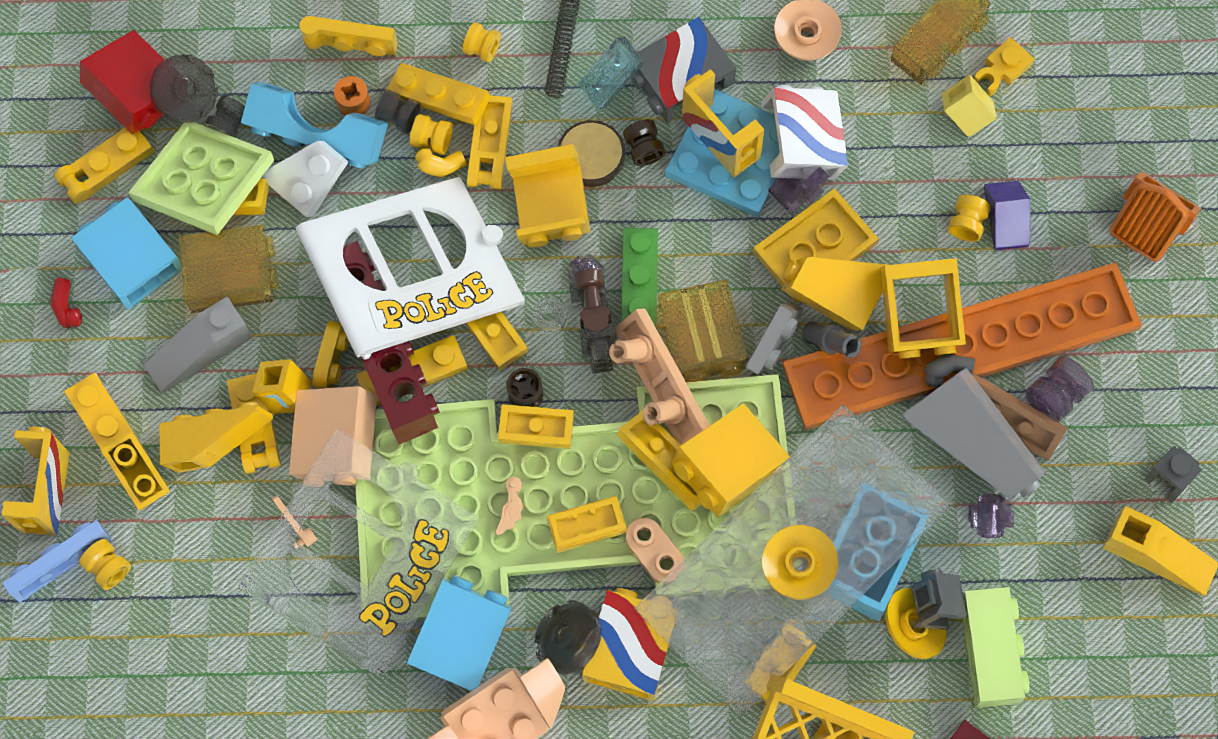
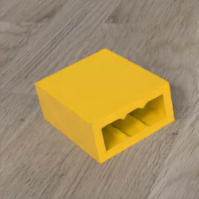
[671,403,791,518]

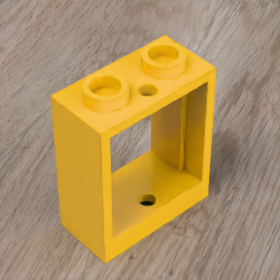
[880,258,966,359]

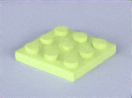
[128,120,274,235]

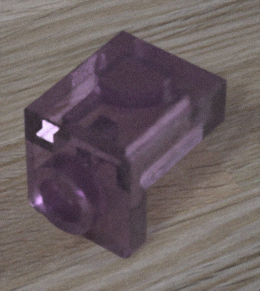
[768,167,829,215]

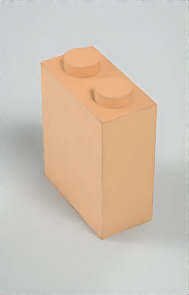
[289,386,377,487]

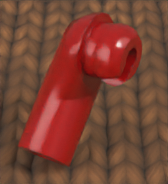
[50,278,82,329]

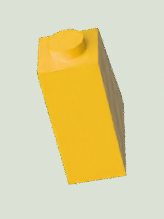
[781,257,888,331]

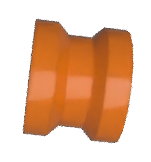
[334,76,371,116]

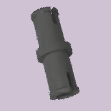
[802,321,862,358]

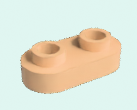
[626,518,685,586]

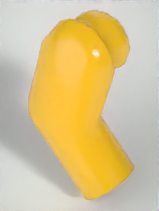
[415,148,467,178]

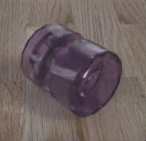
[1025,356,1094,423]

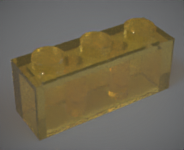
[890,0,991,85]

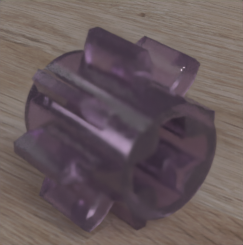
[968,494,1014,538]

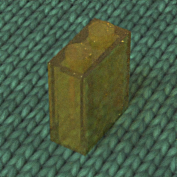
[179,225,279,313]
[658,279,747,382]

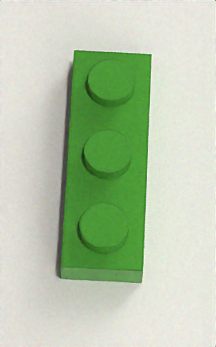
[621,228,658,327]

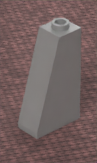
[902,368,1045,499]

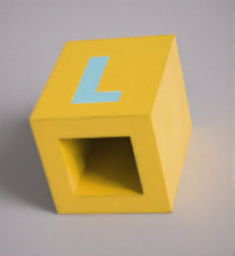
[252,359,312,414]

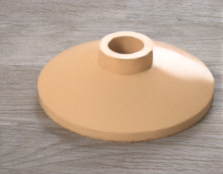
[774,0,842,61]

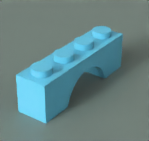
[241,82,388,168]

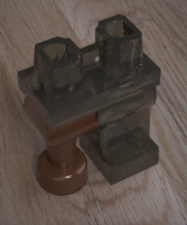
[569,269,617,374]

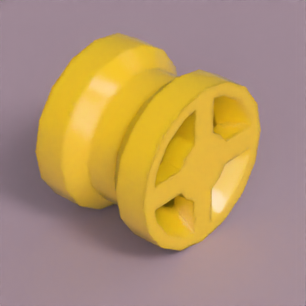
[462,22,501,63]

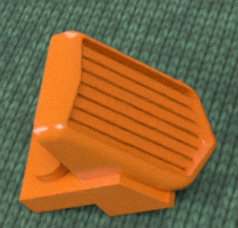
[1109,171,1202,262]

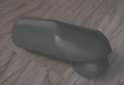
[924,354,975,387]

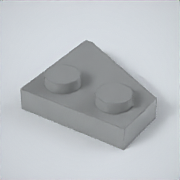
[746,302,804,374]

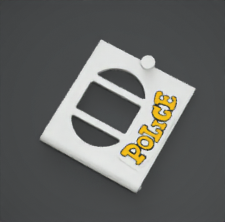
[296,177,525,360]

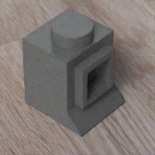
[1145,446,1202,503]
[912,569,968,630]

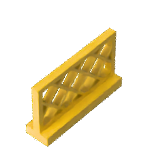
[752,674,914,739]

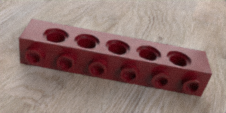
[343,241,440,445]

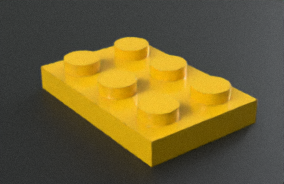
[753,188,879,304]

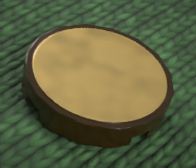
[558,120,625,187]

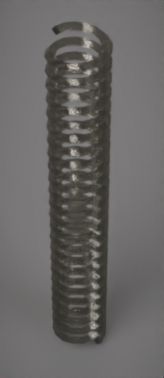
[544,0,580,99]

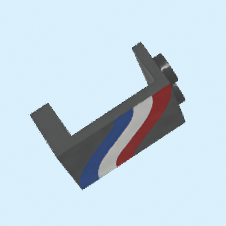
[628,17,736,123]

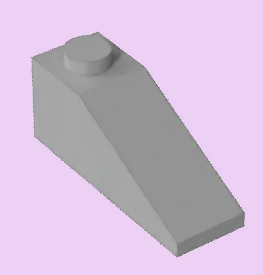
[143,296,253,394]

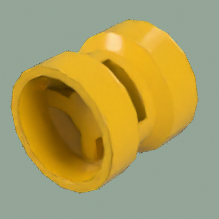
[410,114,453,155]
[947,195,991,242]
[79,539,131,590]

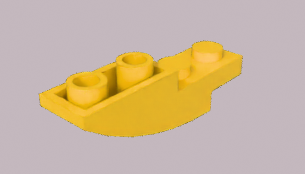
[64,372,171,511]

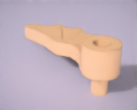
[495,477,523,536]
[272,496,318,550]

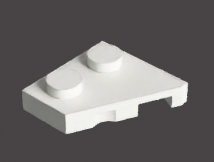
[261,141,349,217]

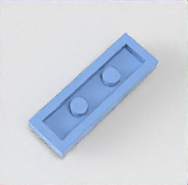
[3,520,112,602]

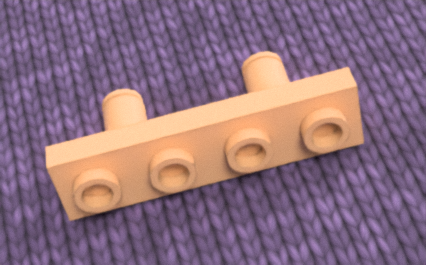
[609,308,710,445]

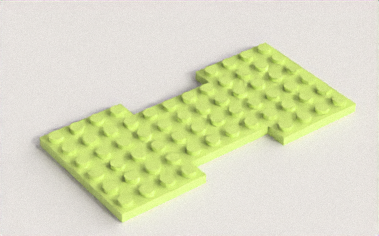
[356,374,802,625]

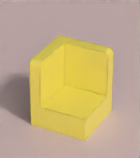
[942,74,997,137]

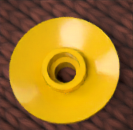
[762,525,838,600]
[885,588,946,659]

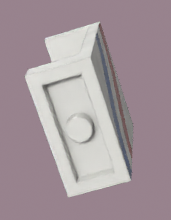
[761,85,848,180]

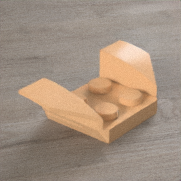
[427,658,566,739]

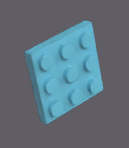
[665,89,780,218]

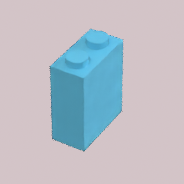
[71,197,184,310]
[407,575,512,691]

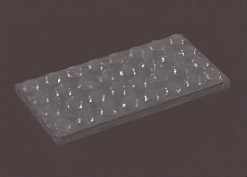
[634,405,951,716]

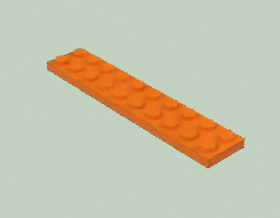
[782,262,1142,431]

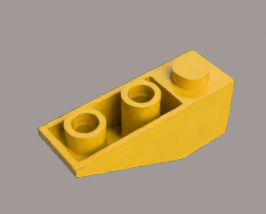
[159,402,273,473]
[1102,506,1218,596]

